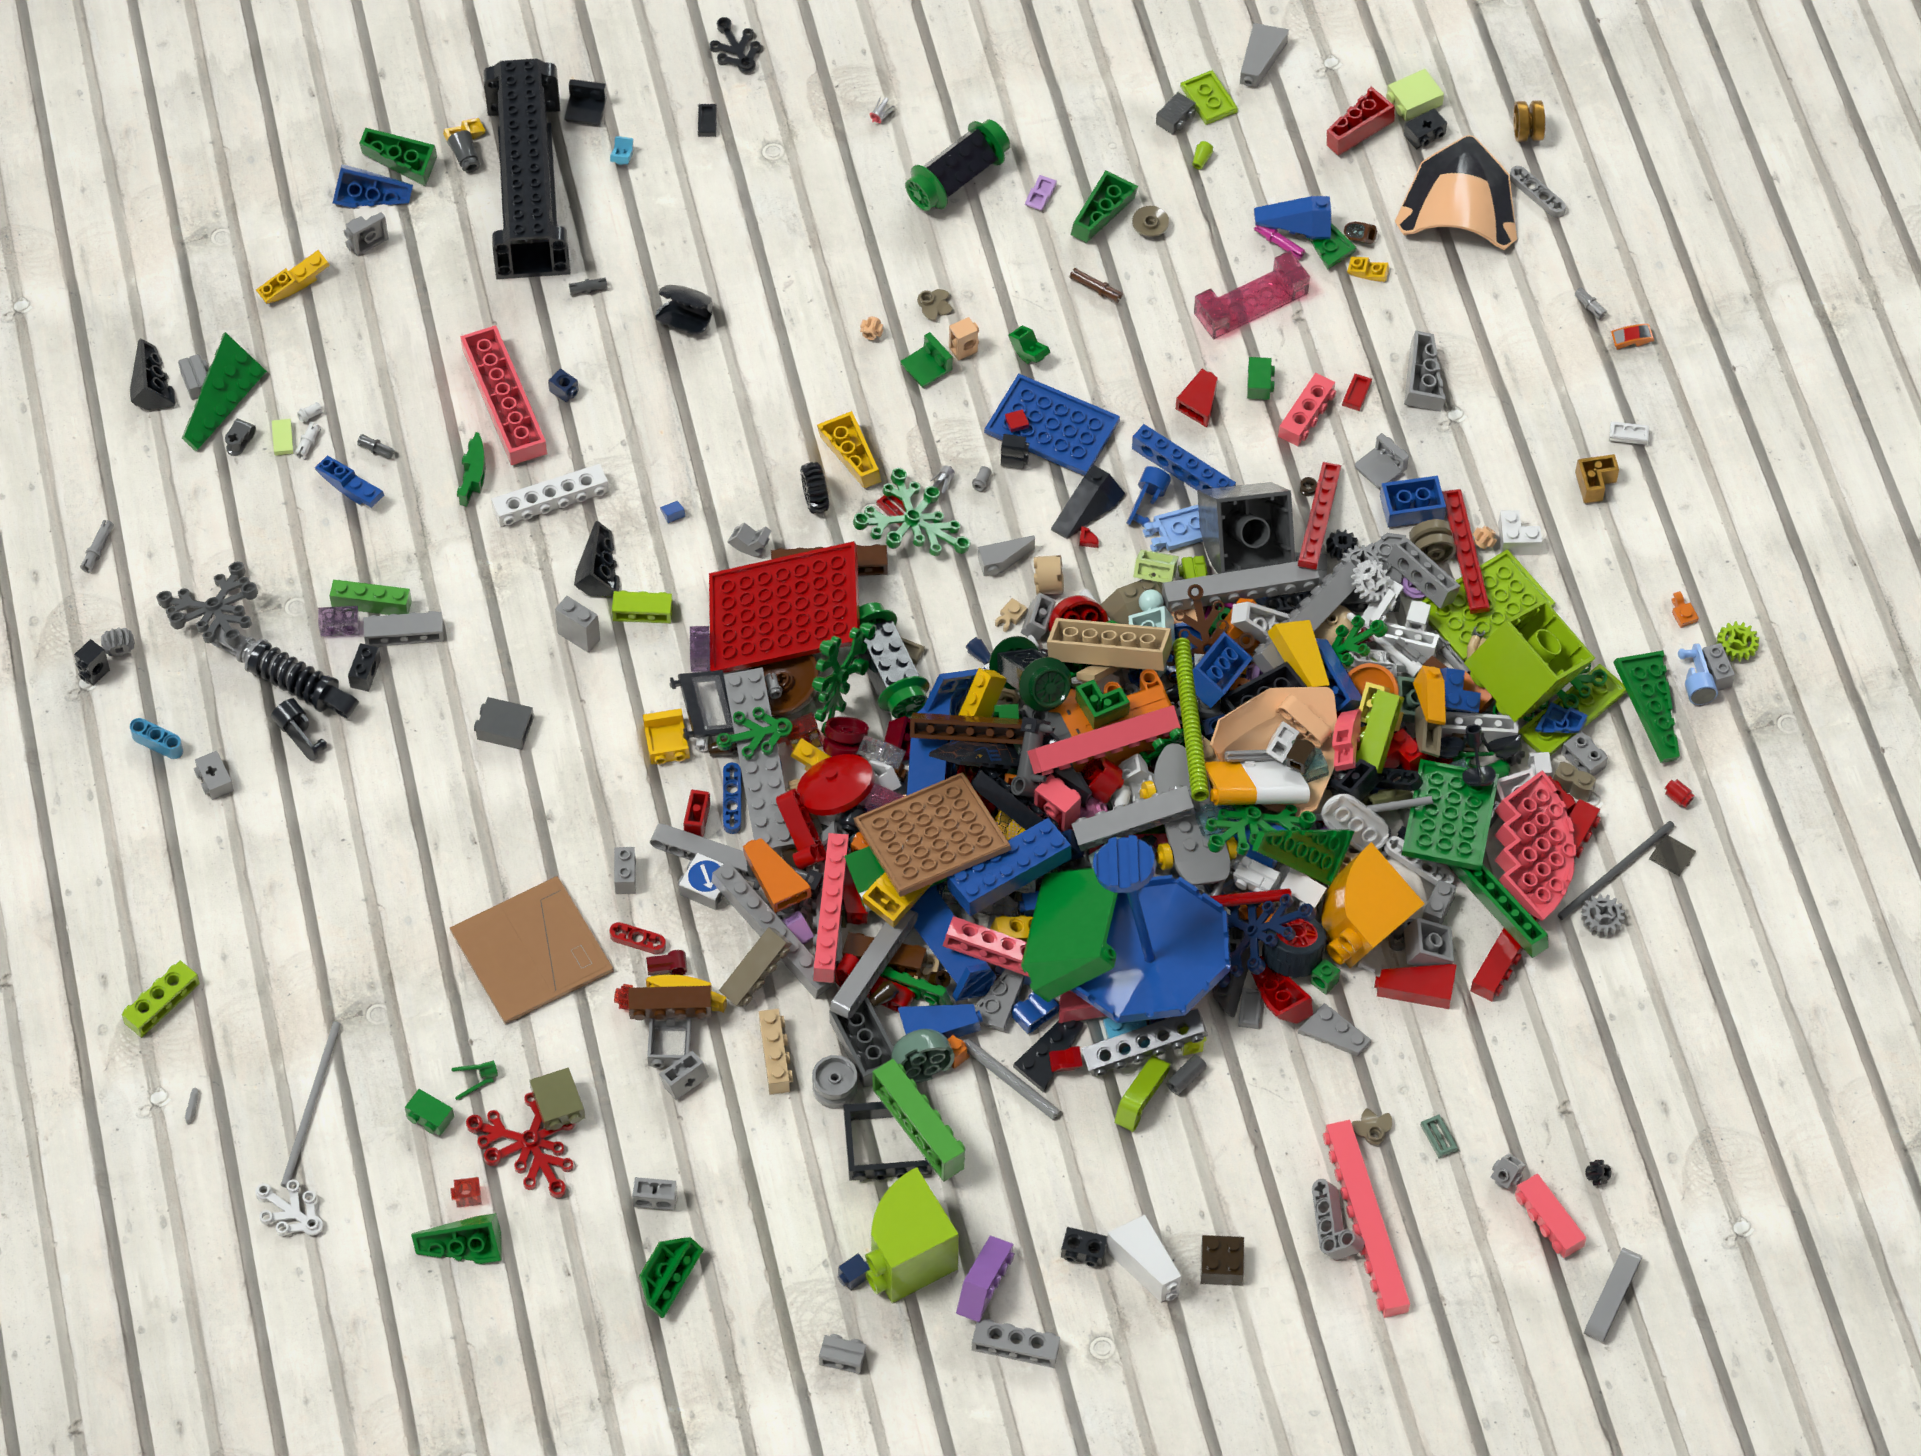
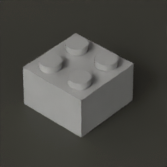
[1404,918,1454,967]

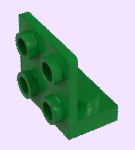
[901,332,953,387]

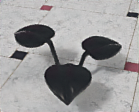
[1439,724,1521,786]

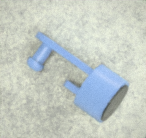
[1678,643,1718,705]

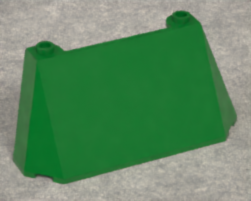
[1021,868,1118,1002]

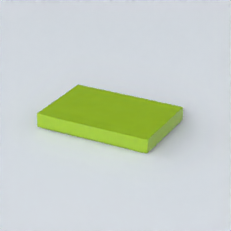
[1180,70,1238,125]

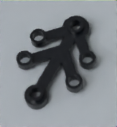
[710,17,761,73]

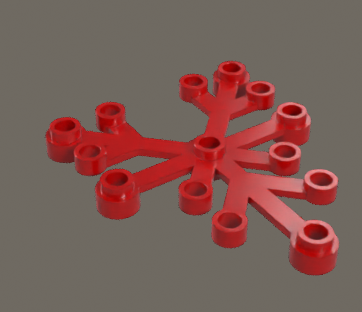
[466,1092,576,1198]

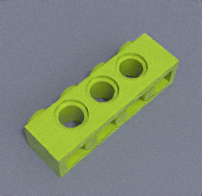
[121,960,200,1038]

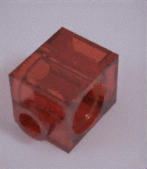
[450,1177,482,1208]

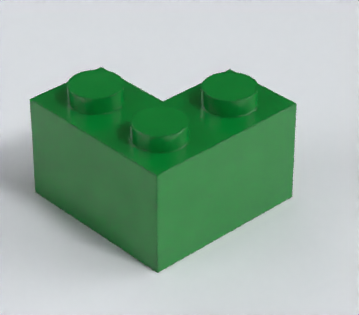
[1075,679,1130,729]

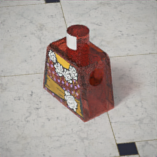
[777,712,823,751]

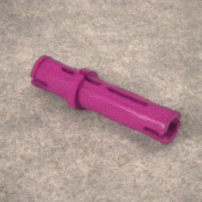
[1254,225,1305,260]

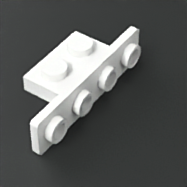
[1359,579,1403,645]

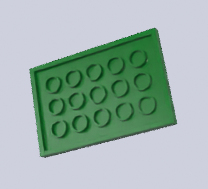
[1401,759,1499,871]

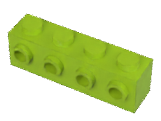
[1356,689,1405,774]

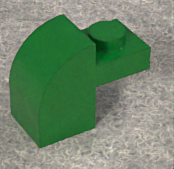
[1008,325,1051,364]

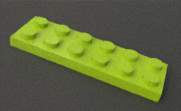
[1518,664,1627,756]

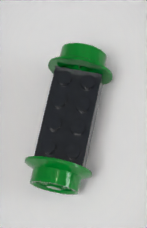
[905,119,1010,211]
[859,602,930,719]

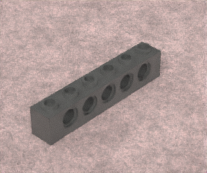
[1081,1008,1208,1076]

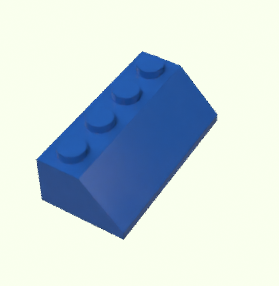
[1193,632,1253,708]

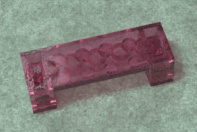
[1194,250,1310,340]

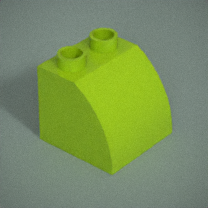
[1464,599,1595,722]
[865,1167,959,1303]

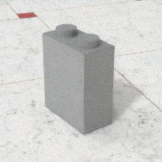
[555,596,600,653]

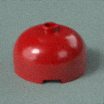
[1049,595,1108,632]

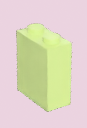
[1386,69,1444,122]

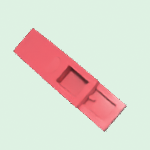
[1332,709,1362,771]

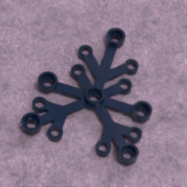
[1216,891,1317,988]

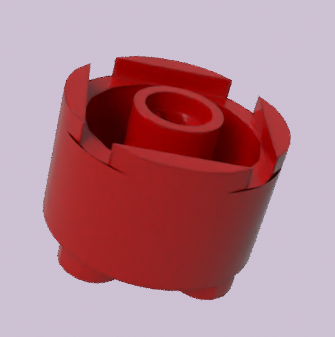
[1082,757,1124,803]

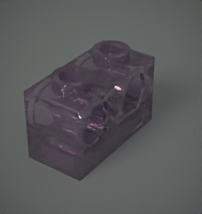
[318,606,360,637]
[690,626,710,672]

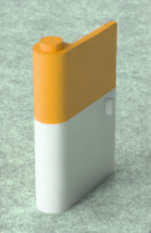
[1205,760,1310,805]

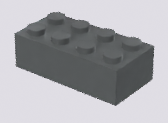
[829,996,894,1088]

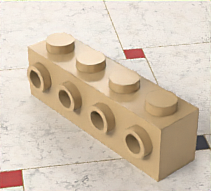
[759,1009,793,1095]

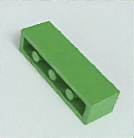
[329,579,412,615]

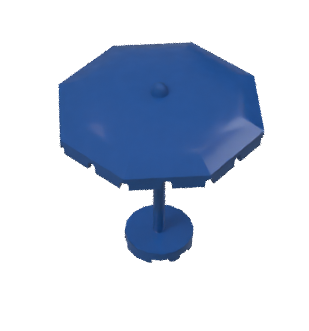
[1070,835,1231,1023]

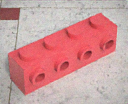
[1515,1173,1586,1259]

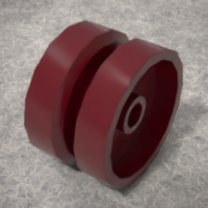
[823,716,869,757]

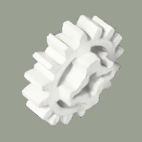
[1351,560,1391,603]

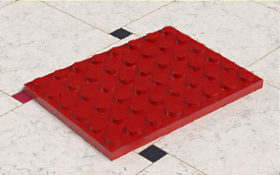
[709,541,860,673]

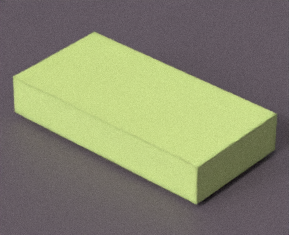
[272,419,294,455]

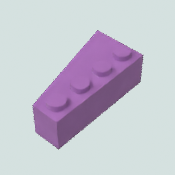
[956,1235,1015,1322]

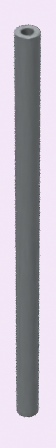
[1557,821,1675,920]

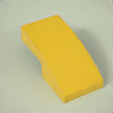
[443,118,486,141]

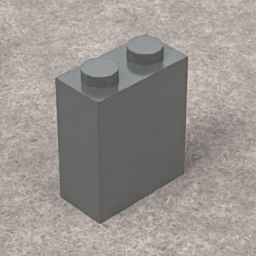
[474,697,534,750]

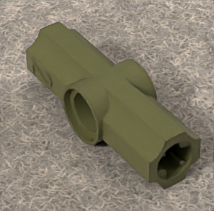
[1362,789,1413,811]

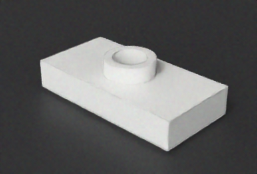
[1609,421,1649,445]

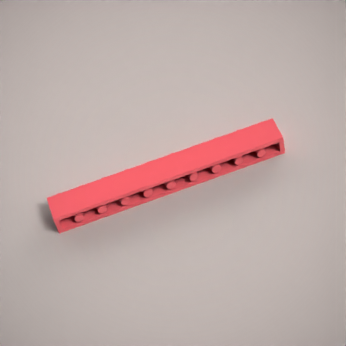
[1323,1120,1410,1318]

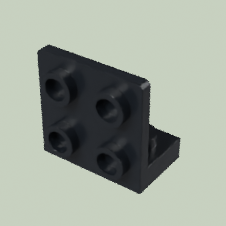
[564,79,607,126]

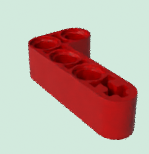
[776,788,826,870]
[835,953,915,1013]

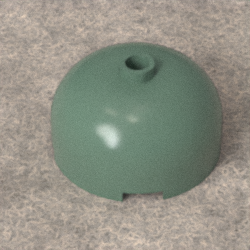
[891,1029,955,1083]

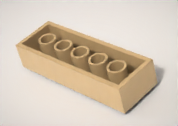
[1047,618,1172,671]

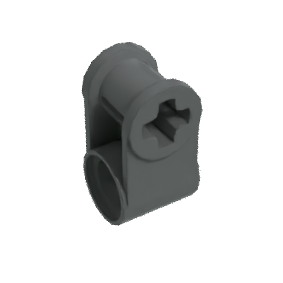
[225,418,256,456]

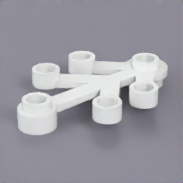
[255,1180,323,1236]

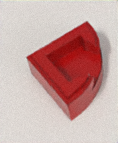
[1079,526,1099,548]

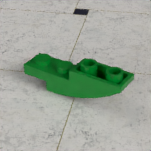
[457,432,486,507]

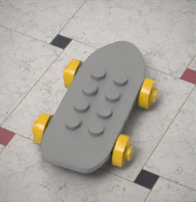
[1139,743,1238,886]

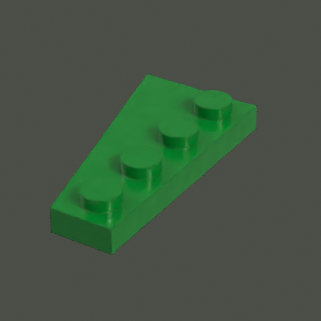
[1309,223,1356,270]
[880,966,953,1006]

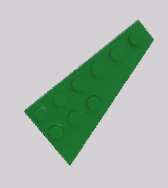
[182,332,267,451]
[1613,650,1680,763]

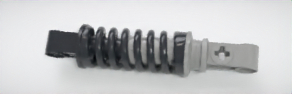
[212,626,359,719]

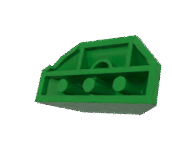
[639,1237,704,1318]

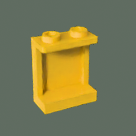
[643,708,690,765]

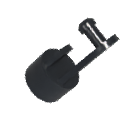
[271,698,327,761]

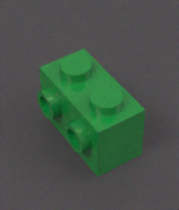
[1247,357,1275,400]
[405,1089,454,1136]

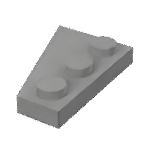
[975,970,1025,1031]
[1298,1003,1371,1057]

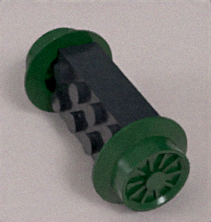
[989,636,1072,711]

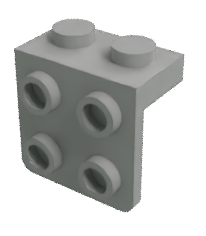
[1355,433,1409,489]

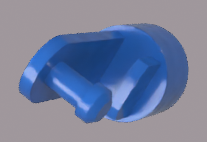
[1126,466,1171,528]

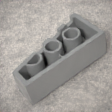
[1404,331,1446,412]

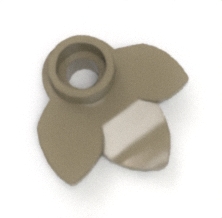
[917,289,952,320]
[1352,1108,1392,1145]

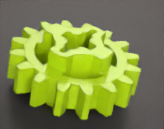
[1716,621,1759,662]

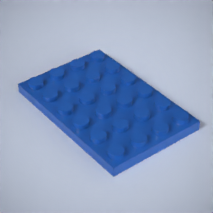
[984,373,1120,476]

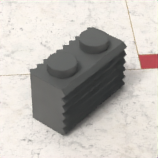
[1156,92,1196,134]

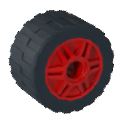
[1262,912,1327,978]

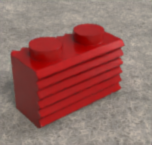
[683,789,711,837]

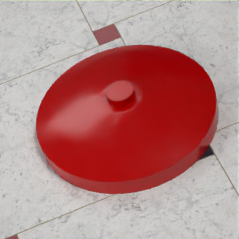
[797,754,875,816]

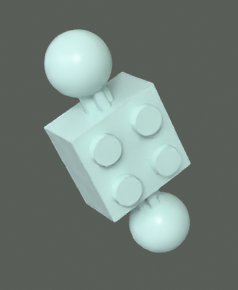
[1129,589,1175,678]

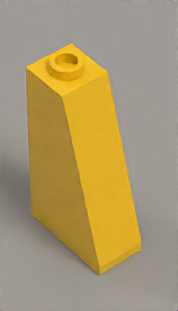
[1267,620,1330,687]

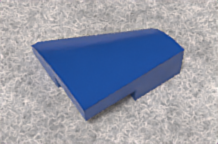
[1535,702,1588,733]

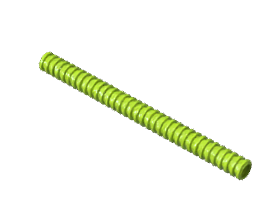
[1173,638,1209,801]

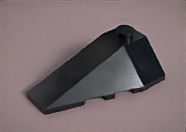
[130,338,175,410]
[1051,465,1125,539]
[574,521,620,597]
[1017,732,1092,807]

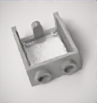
[647,1017,692,1068]

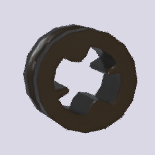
[1300,477,1317,497]

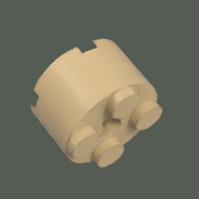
[1033,555,1064,595]

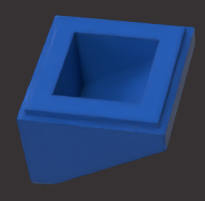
[660,501,685,523]

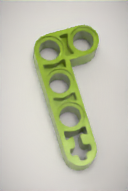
[1114,1055,1171,1132]

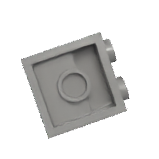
[343,212,389,256]

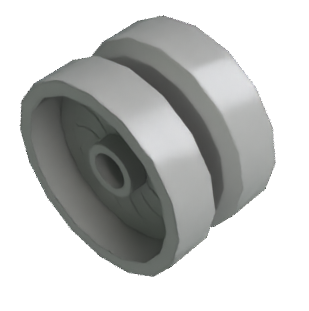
[812,1055,857,1108]

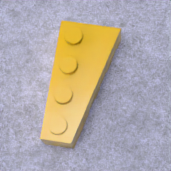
[817,411,882,488]

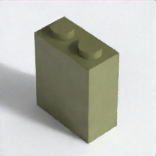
[529,1067,585,1131]

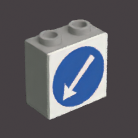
[678,853,724,910]

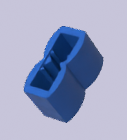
[1012,992,1059,1034]

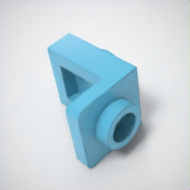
[610,136,633,165]

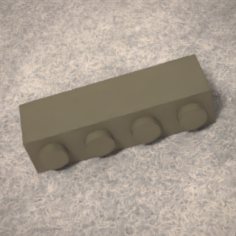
[719,927,792,1007]

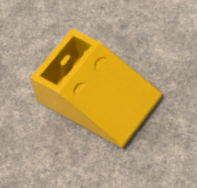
[862,873,933,928]

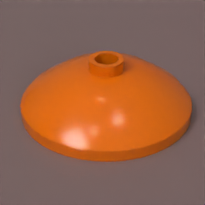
[1348,663,1399,710]

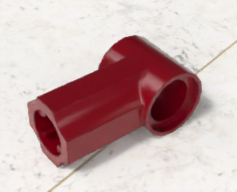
[646,950,687,975]

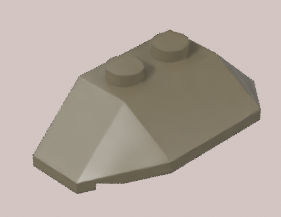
[1100,576,1165,624]

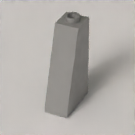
[1240,23,1289,87]

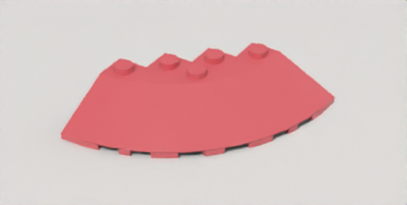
[1494,770,1576,921]

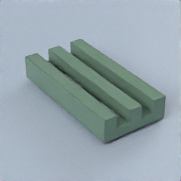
[1420,1115,1458,1159]

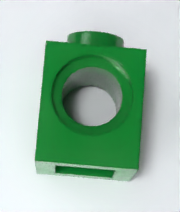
[1310,959,1341,995]

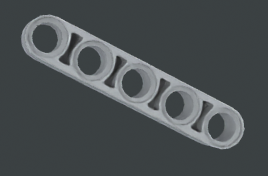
[1584,1247,1642,1342]

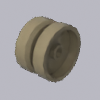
[1409,519,1456,564]

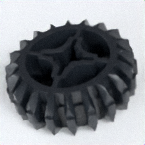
[800,462,829,514]

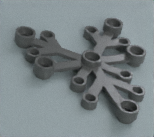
[156,561,258,647]

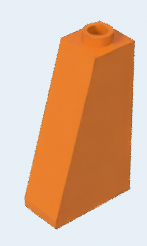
[743,838,811,913]

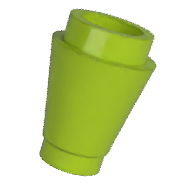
[1192,141,1213,170]

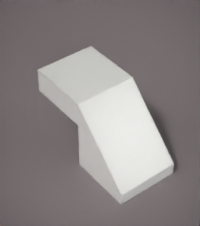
[1265,721,1299,763]

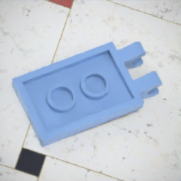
[1143,505,1203,552]

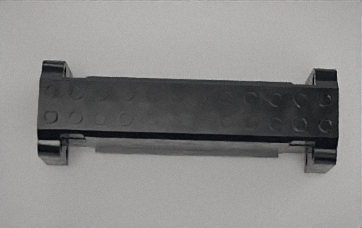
[483,58,571,280]

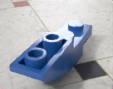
[314,455,385,508]

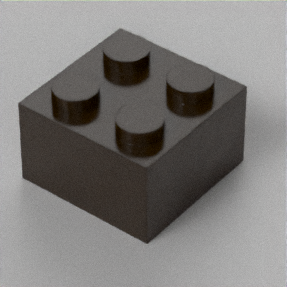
[1200,1235,1244,1286]

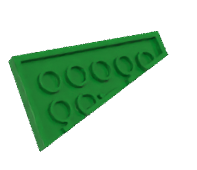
[1252,829,1355,886]

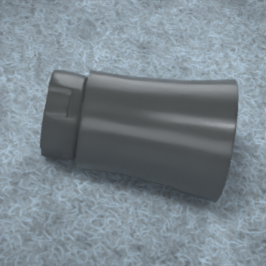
[447,130,480,173]

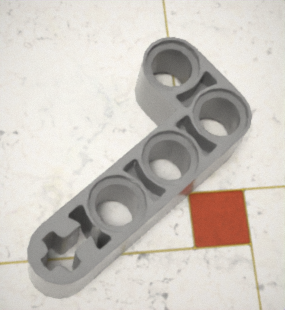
[1312,1179,1364,1260]

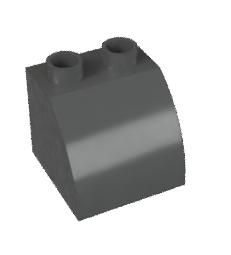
[1197,482,1296,574]

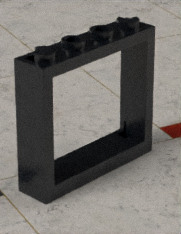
[843,1102,932,1182]

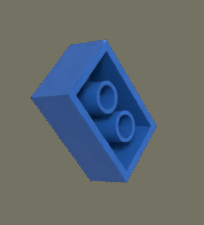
[1380,475,1446,527]

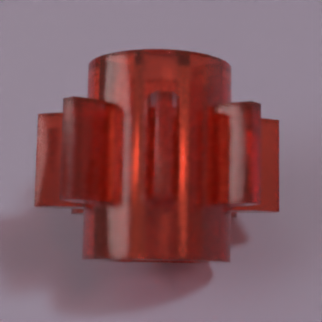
[614,984,633,1010]

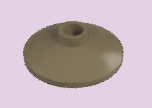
[1132,206,1169,237]

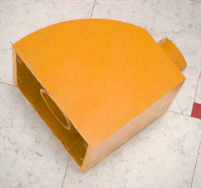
[1322,842,1425,968]

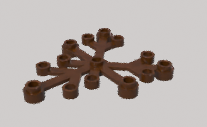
[1167,584,1261,704]

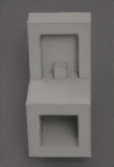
[727,522,771,556]

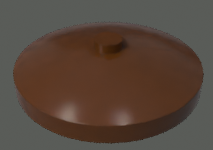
[748,654,821,717]

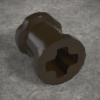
[925,970,951,988]

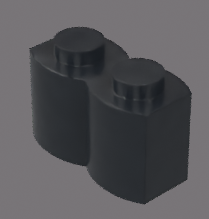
[1000,434,1030,469]

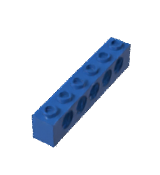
[1132,424,1236,490]

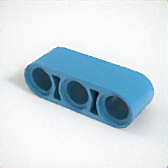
[130,718,183,759]

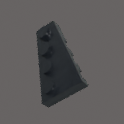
[1013,1020,1084,1092]

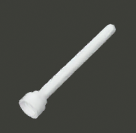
[1346,612,1422,678]

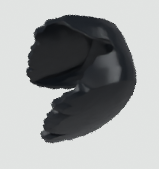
[655,285,713,335]

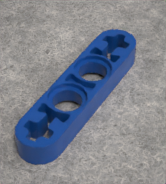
[723,762,741,834]

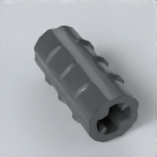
[1166,1055,1207,1095]

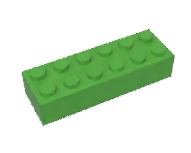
[873,1059,966,1182]

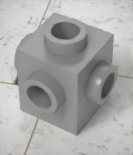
[1491,1153,1526,1189]

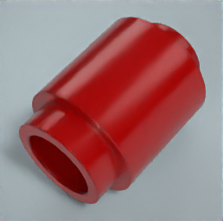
[1664,779,1695,808]

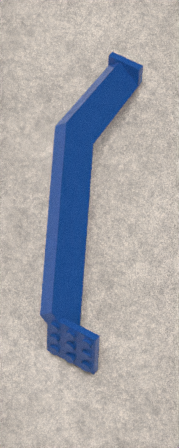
[907,668,997,1001]

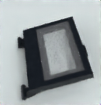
[669,670,734,740]

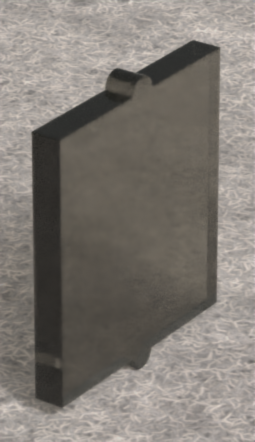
[1649,834,1696,876]

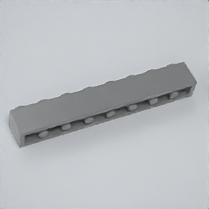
[1252,560,1356,674]
[1162,561,1319,612]
[711,861,832,999]

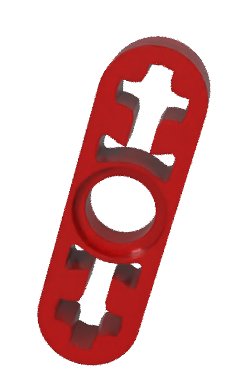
[609,922,666,955]

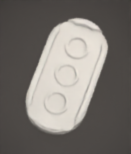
[1321,794,1389,852]

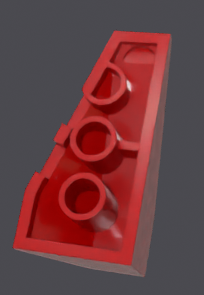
[1250,956,1313,1024]

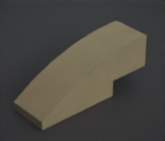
[1415,705,1442,757]

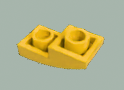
[1347,257,1390,282]

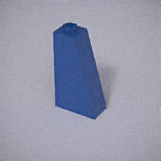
[898,1004,983,1039]

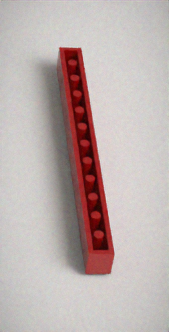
[1470,799,1601,1002]

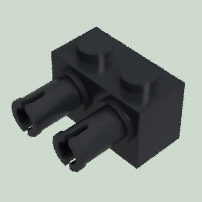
[1327,759,1380,802]

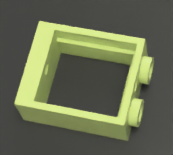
[1133,550,1179,583]

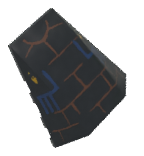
[929,740,1019,770]

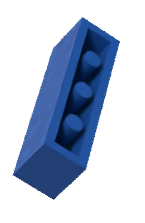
[1316,638,1362,712]

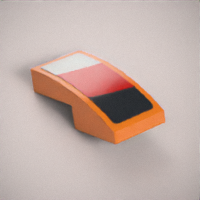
[1611,324,1654,350]

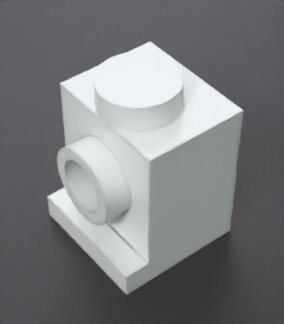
[1527,752,1552,776]

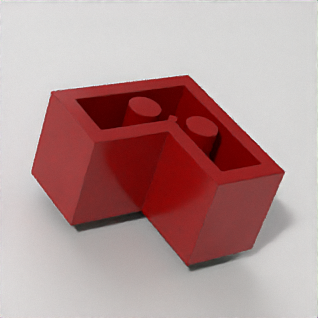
[1383,728,1427,772]

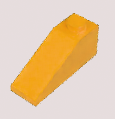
[1413,665,1446,725]

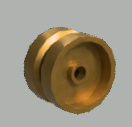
[1513,100,1545,142]

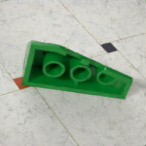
[411,1213,502,1264]

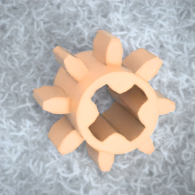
[860,316,884,340]
[1472,525,1497,549]

